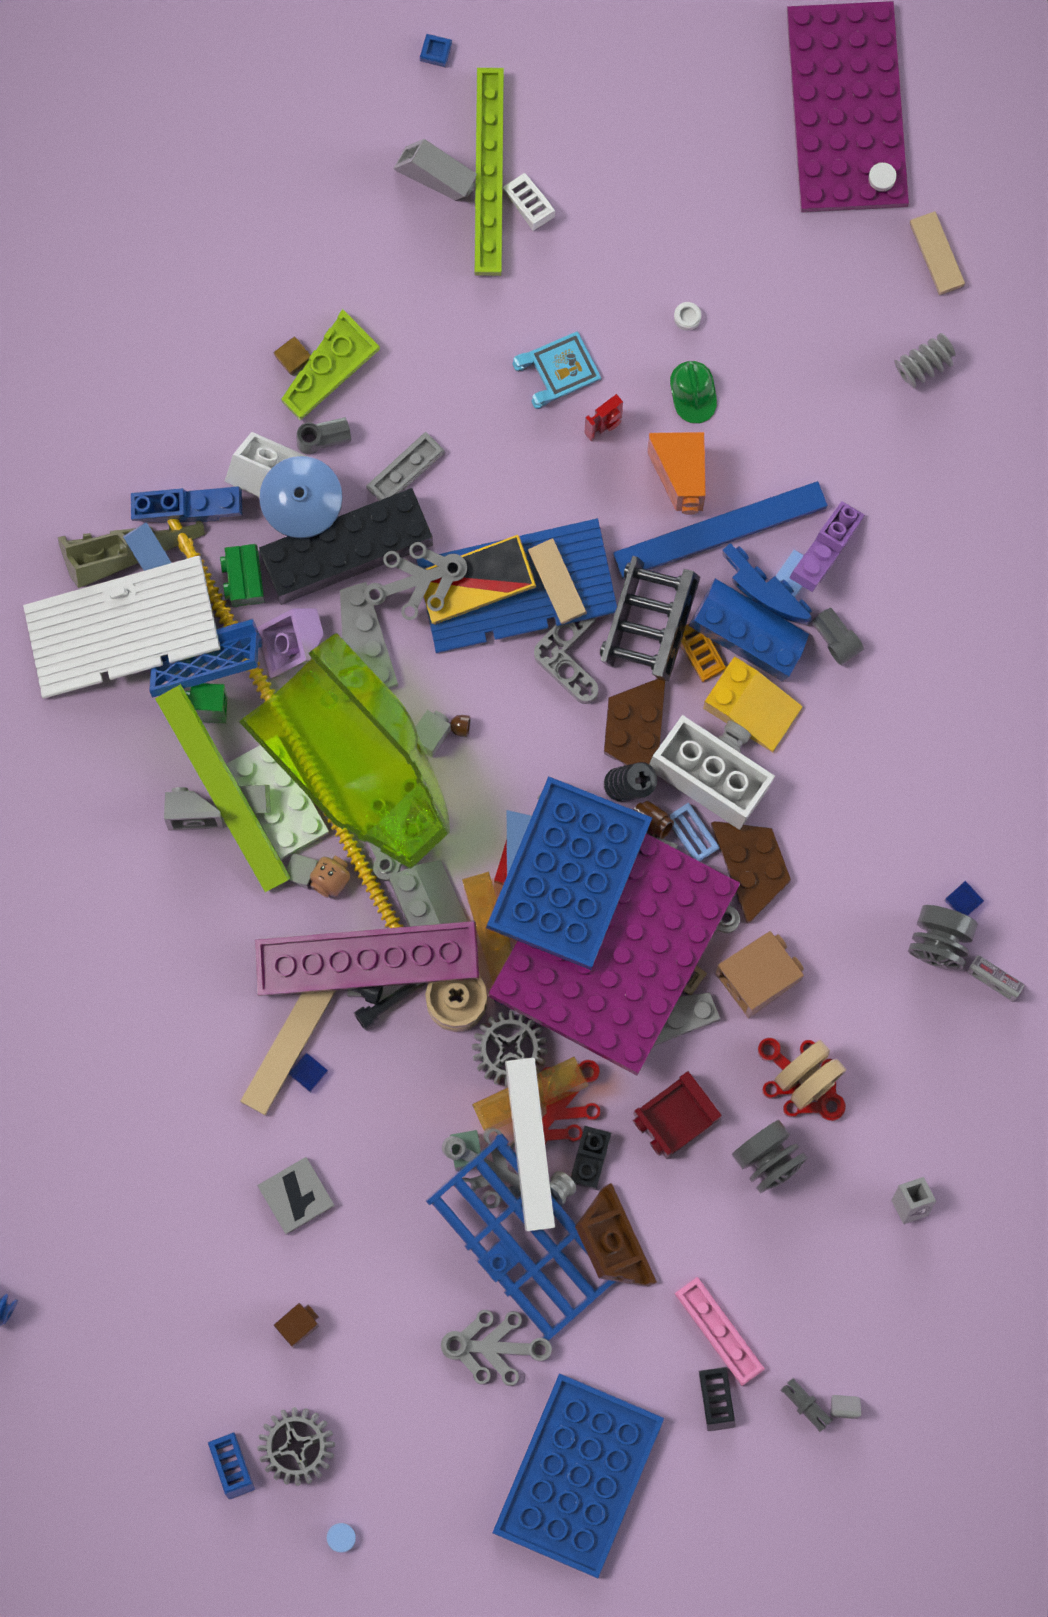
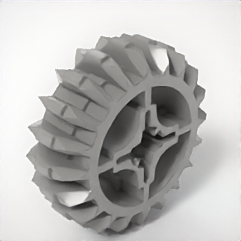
[472,1011,548,1088]
[257,1407,335,1486]

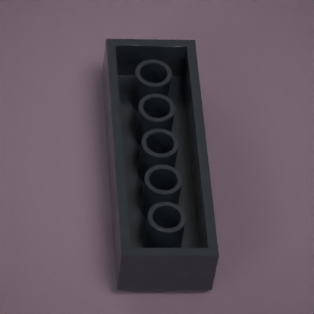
[259,488,433,605]

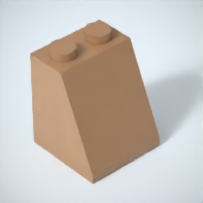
[715,931,804,1019]

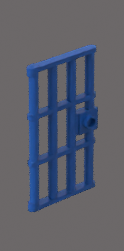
[426,1133,616,1341]

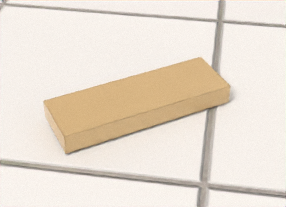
[909,211,965,295]
[528,538,587,624]

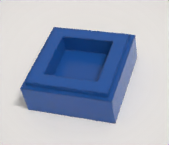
[420,33,452,68]

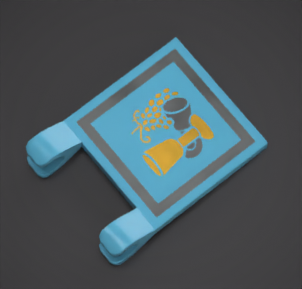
[512,331,601,409]

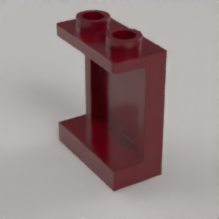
[632,1071,722,1159]

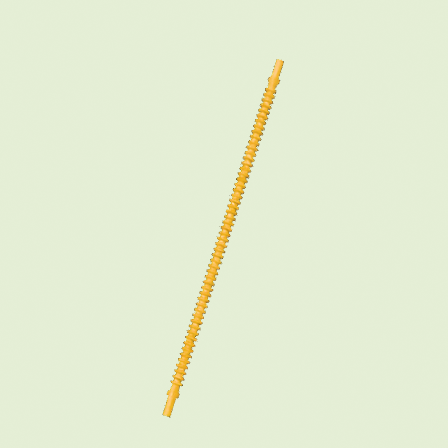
[167,519,404,928]

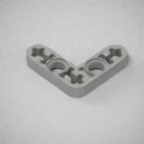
[534,617,598,704]

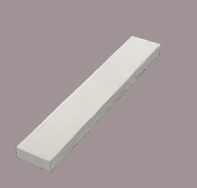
[505,1058,555,1231]

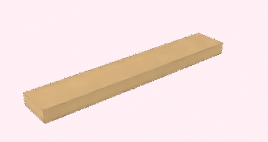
[240,990,337,1116]

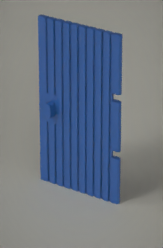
[416,518,617,653]

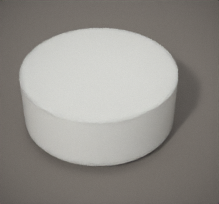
[869,163,896,191]
[674,302,701,331]

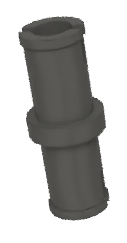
[780,1378,833,1432]

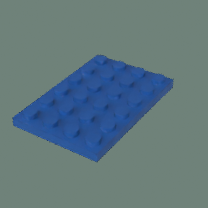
[486,776,652,970]
[492,1373,664,1579]

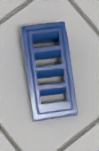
[208,1432,255,1499]

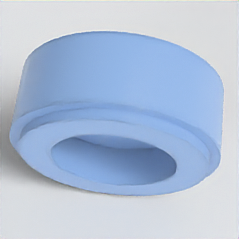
[327,1523,356,1553]

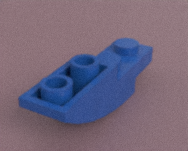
[131,486,243,523]
[722,543,812,626]

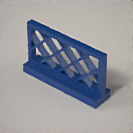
[149,619,262,698]

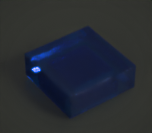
[944,880,984,916]
[289,1053,328,1093]

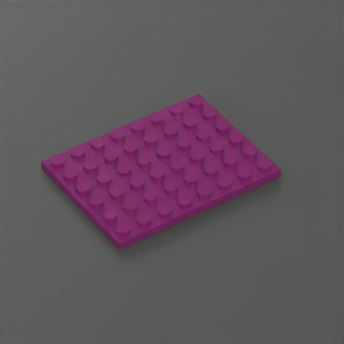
[488,833,740,1076]

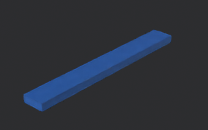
[613,481,828,579]

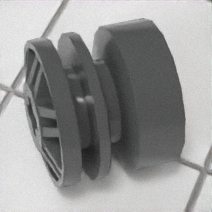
[908,905,978,970]
[732,1120,808,1194]

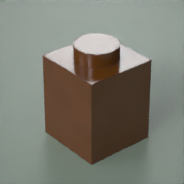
[274,1303,319,1349]

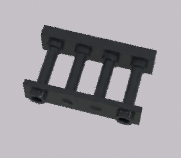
[600,556,701,682]

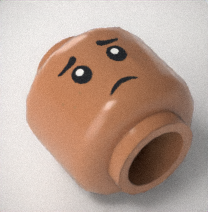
[310,855,350,898]

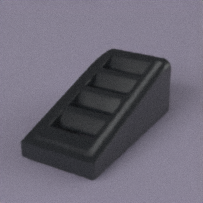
[699,1367,736,1431]

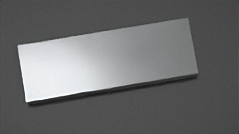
[366,432,445,501]

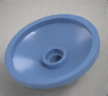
[260,456,343,538]

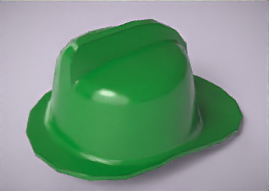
[670,361,717,424]

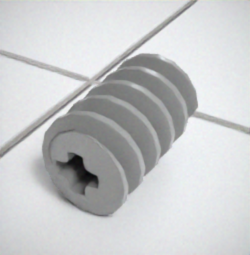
[894,333,956,388]

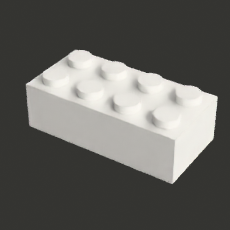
[649,715,775,830]

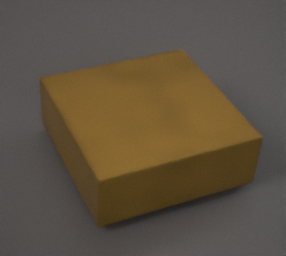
[273,336,311,375]

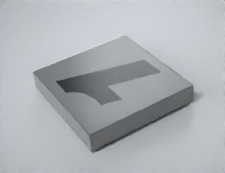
[257,1157,335,1235]

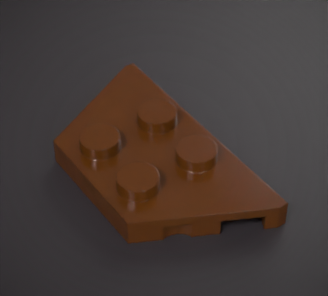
[604,679,665,766]
[711,821,791,924]
[575,1183,657,1287]

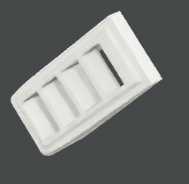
[503,173,555,231]

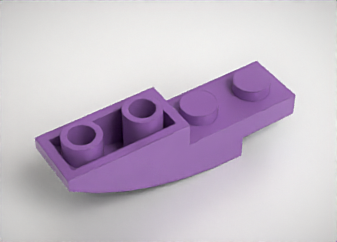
[789,501,865,592]

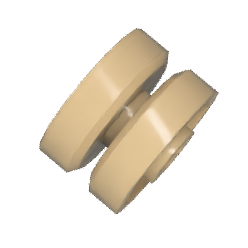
[425,976,487,1032]
[774,1040,847,1110]

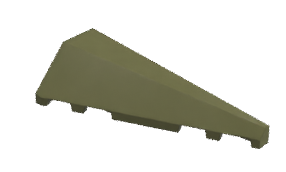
[58,521,205,588]

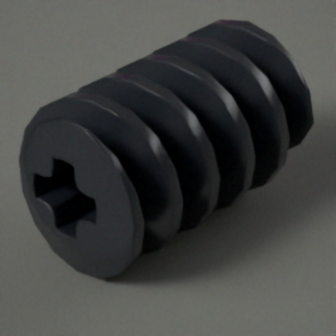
[604,762,657,802]

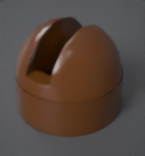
[450,715,471,737]

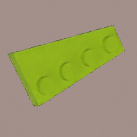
[281,309,380,421]

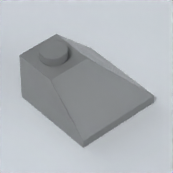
[164,787,224,830]

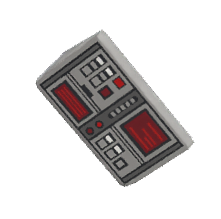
[967,955,1024,1002]

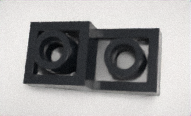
[570,1125,612,1190]

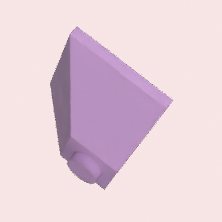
[257,608,323,679]

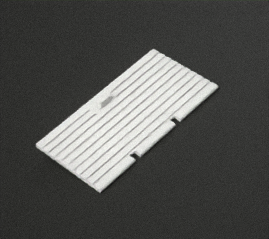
[23,556,220,699]

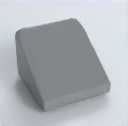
[286,853,318,889]
[830,1395,861,1419]

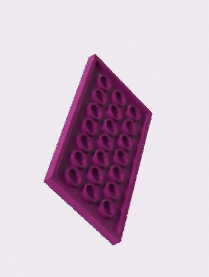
[787,1,909,212]

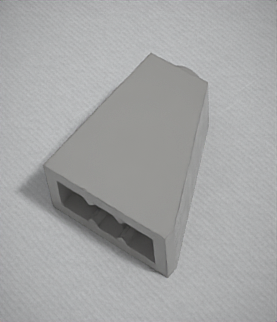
[393,139,477,200]

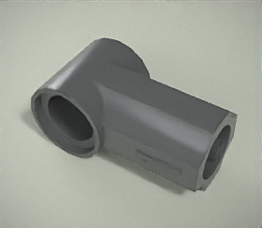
[297,417,351,454]
[812,608,864,665]

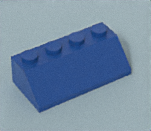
[688,578,809,681]

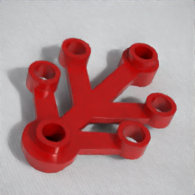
[758,1038,846,1121]
[540,1060,600,1145]

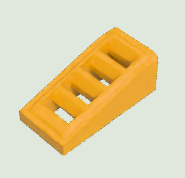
[680,623,726,682]

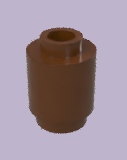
[633,800,674,839]

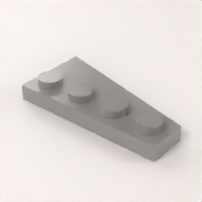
[340,582,398,702]
[654,993,720,1046]

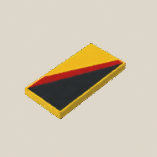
[424,535,536,625]

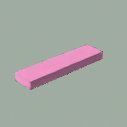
[674,1277,765,1387]

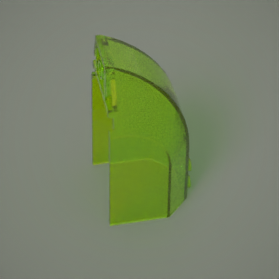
[239,632,450,869]

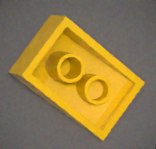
[703,656,803,753]

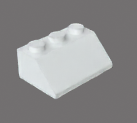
[225,432,308,498]

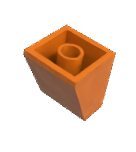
[647,432,706,515]

